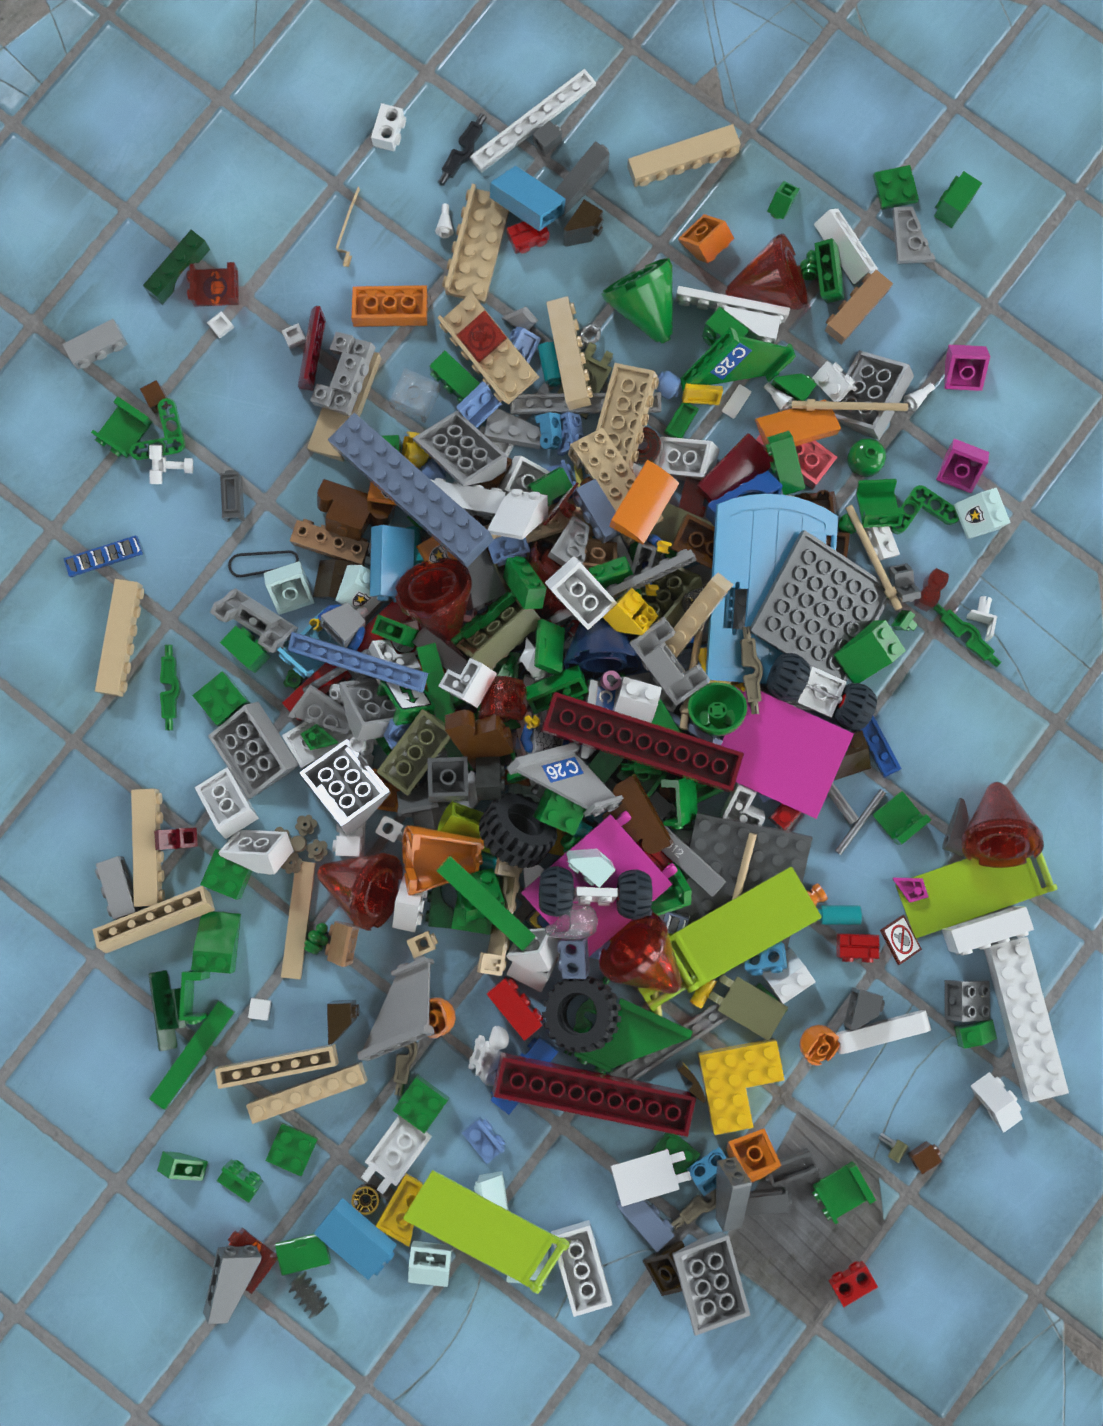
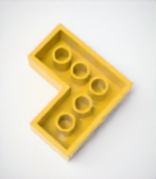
[697,1038,785,1135]

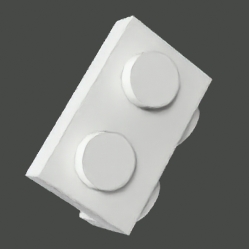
[812,361,858,402]
[864,526,900,564]

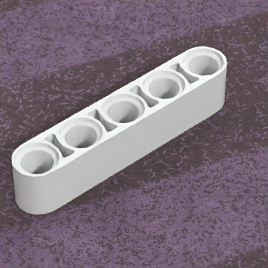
[836,1010,931,1054]

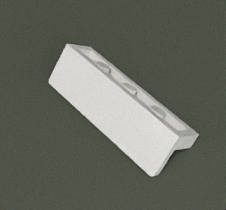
[814,209,878,284]

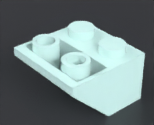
[566,849,615,888]
[474,1171,509,1211]
[408,1241,452,1287]

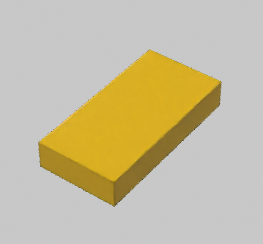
[682,384,723,405]

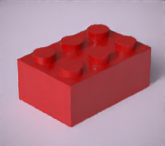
[487,976,543,1041]

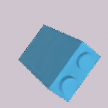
[490,166,565,231]
[370,525,415,603]
[314,1198,397,1280]

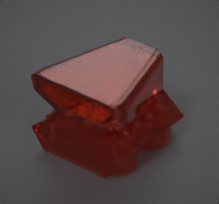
[479,676,527,723]

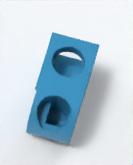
[535,412,562,450]

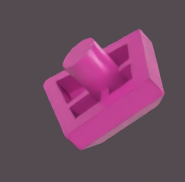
[892,877,929,903]

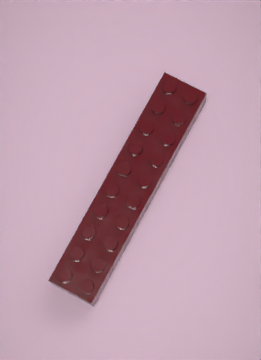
[541,692,744,792]
[492,1052,696,1137]

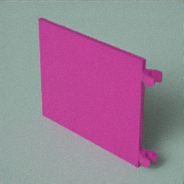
[721,688,854,819]
[521,811,677,957]

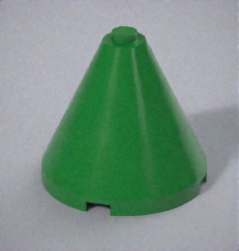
[601,258,673,344]

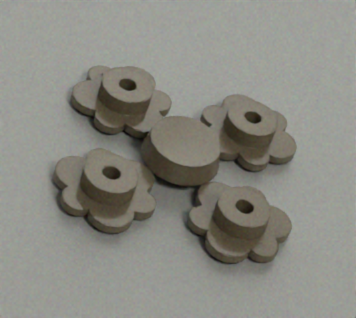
[275,815,328,874]

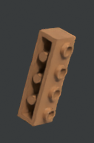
[824,270,893,345]
[290,519,369,566]

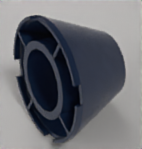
[564,617,642,679]

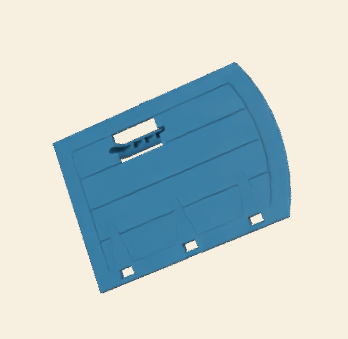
[706,494,838,684]

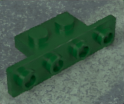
[148,970,186,1051]

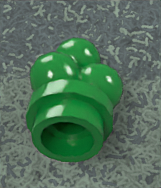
[800,250,818,281]
[304,923,328,955]

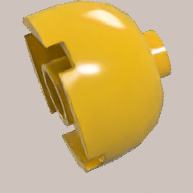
[402,431,432,469]

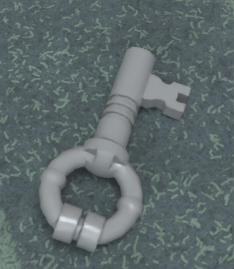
[580,324,601,350]

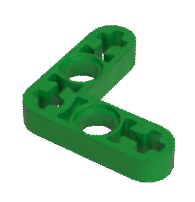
[130,398,185,460]
[890,485,959,534]

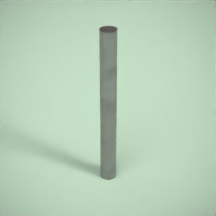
[303,649,371,692]
[835,789,886,855]

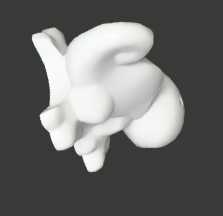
[469,1026,509,1086]

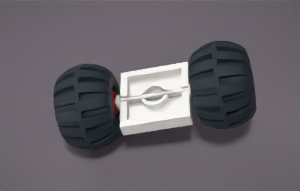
[766,653,877,731]
[539,866,652,920]

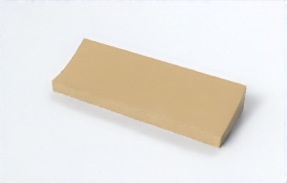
[307,352,381,462]

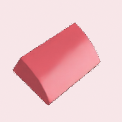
[756,435,837,490]

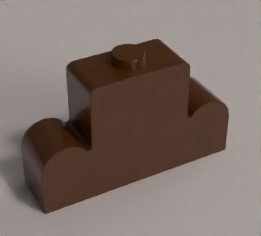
[317,479,395,541]
[445,710,513,772]
[602,774,673,854]

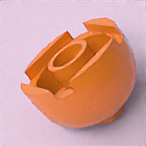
[428,998,456,1038]
[799,1025,840,1065]

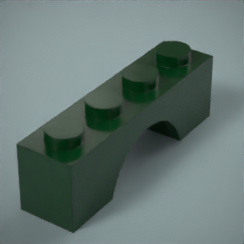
[143,229,210,305]
[425,885,454,929]

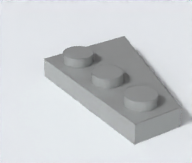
[892,207,935,264]
[485,408,541,449]
[548,516,589,566]
[288,684,350,734]

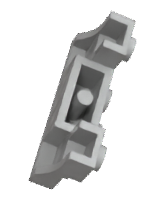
[310,332,376,416]
[210,588,298,653]
[630,617,710,705]

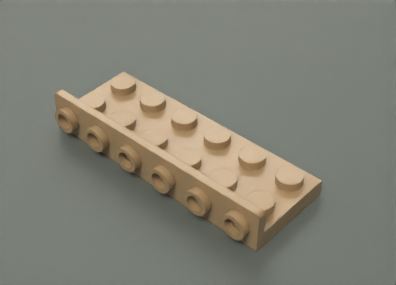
[442,184,510,304]
[437,293,539,405]
[585,363,659,474]

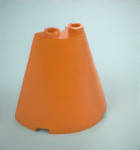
[402,825,484,895]

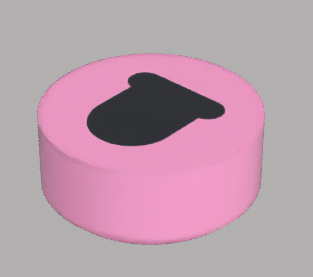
[600,671,621,691]

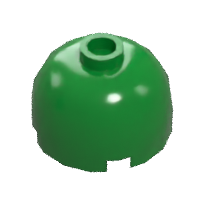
[847,438,886,477]

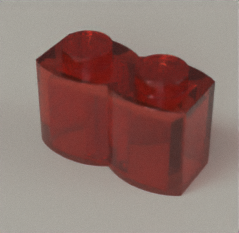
[914,568,949,612]

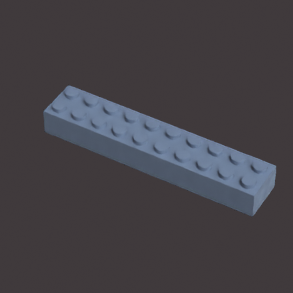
[328,413,494,568]

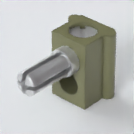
[879,1133,908,1163]

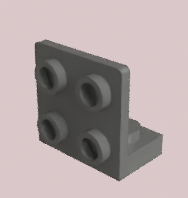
[944,980,990,1022]

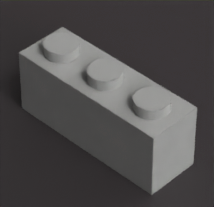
[63,319,128,369]
[95,856,140,920]

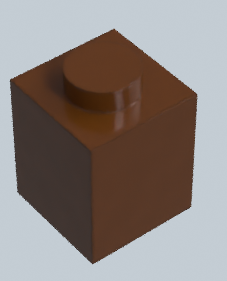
[140,380,171,413]
[907,1141,942,1174]

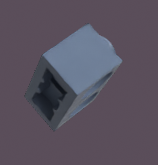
[557,934,590,979]

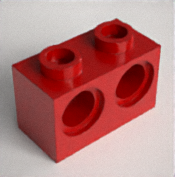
[828,1261,878,1307]

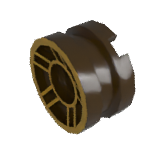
[351,1183,381,1215]

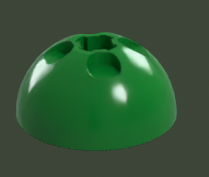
[688,682,747,736]

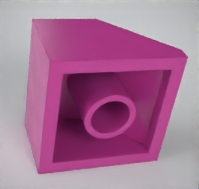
[944,344,990,391]
[936,438,989,493]

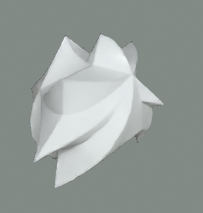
[517,637,552,682]

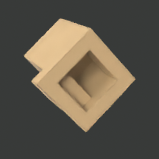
[406,931,438,958]

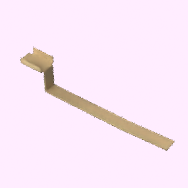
[336,186,360,267]

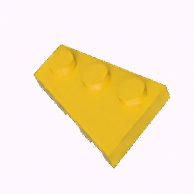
[375,1173,423,1247]

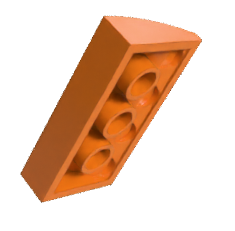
[351,285,428,327]
[755,399,841,452]
[609,460,679,545]

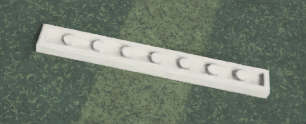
[470,69,596,173]

